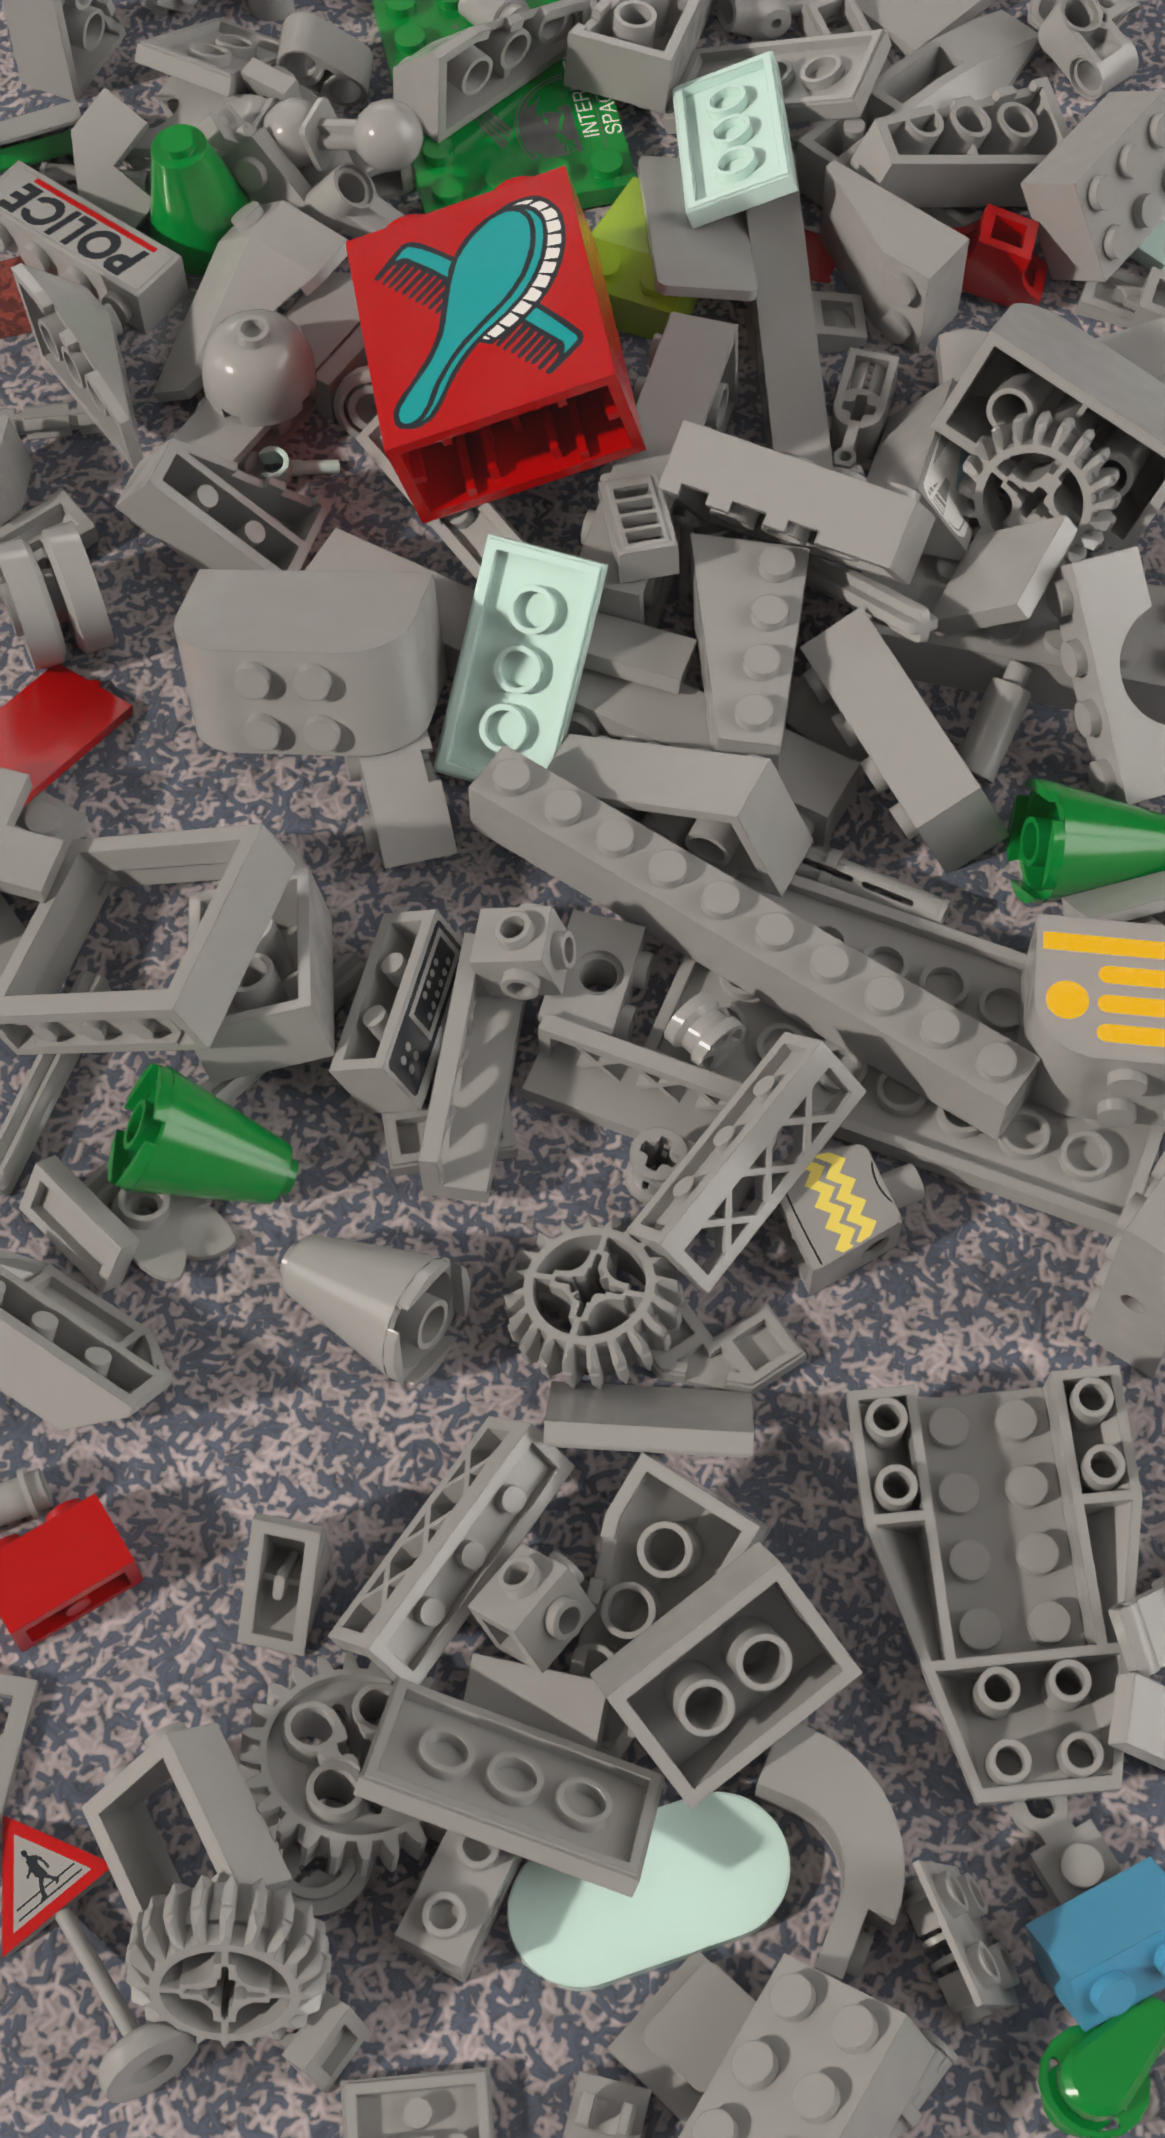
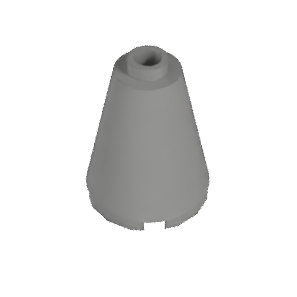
[280,1234,471,1386]

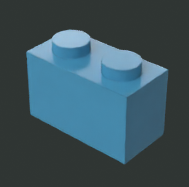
[1025,1856,1165,2032]

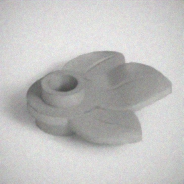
[112,1188,237,1283]

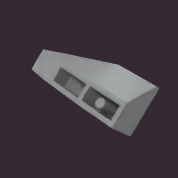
[796,9,1040,208]

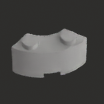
[344,729,457,869]

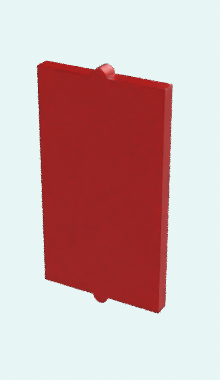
[0,664,133,807]

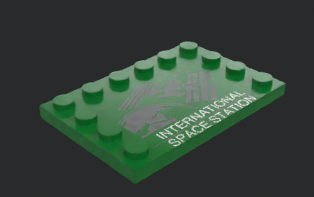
[372,0,637,214]

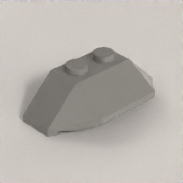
[0,1250,172,1431]

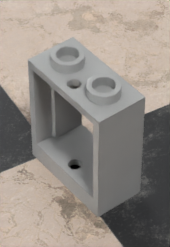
[81,1722,292,1924]

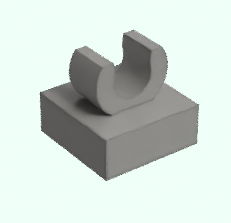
[275,1991,371,2094]
[562,2070,652,2138]

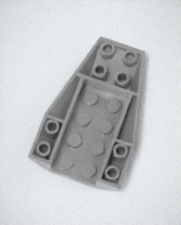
[846,1365,1143,1806]

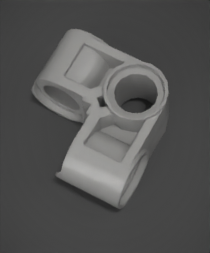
[1038,0,1141,100]

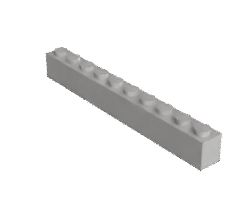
[305,528,860,847]
[468,744,1041,1141]

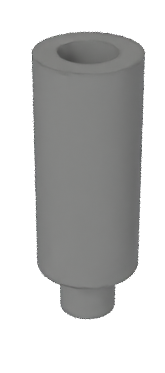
[959,661,1032,784]

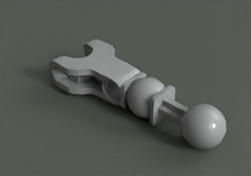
[123,76,424,173]

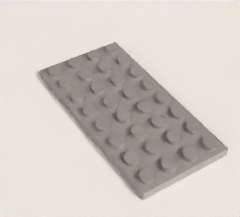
[644,873,1165,1237]

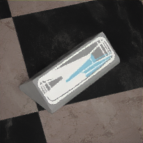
[867,378,977,561]

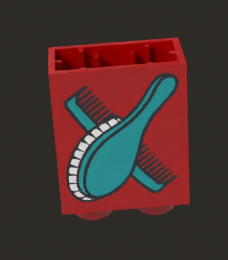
[345,166,647,524]

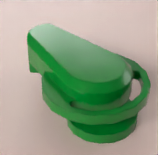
[1038,1996,1165,2138]

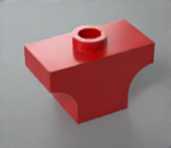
[947,203,1048,307]

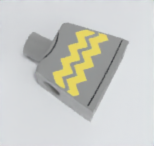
[771,1144,925,1295]

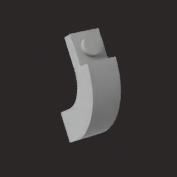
[754,1723,905,1982]

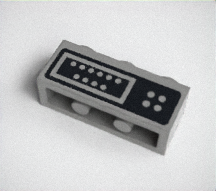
[329,909,463,1113]

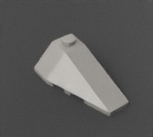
[393,0,590,143]
[11,263,143,470]

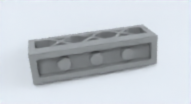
[418,932,526,1203]
[522,1012,783,1182]
[626,1032,867,1294]
[328,1416,575,1685]

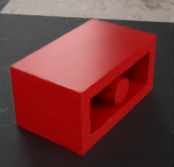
[0,1493,144,1652]

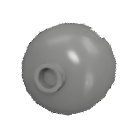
[202,309,317,427]

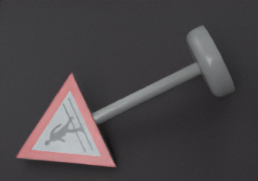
[2,1815,199,2103]

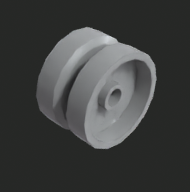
[0,521,115,671]

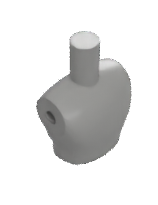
[716,0,813,39]

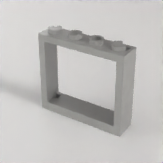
[0,824,296,1055]

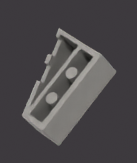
[115,437,334,570]

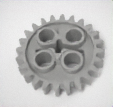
[239,1652,447,1877]

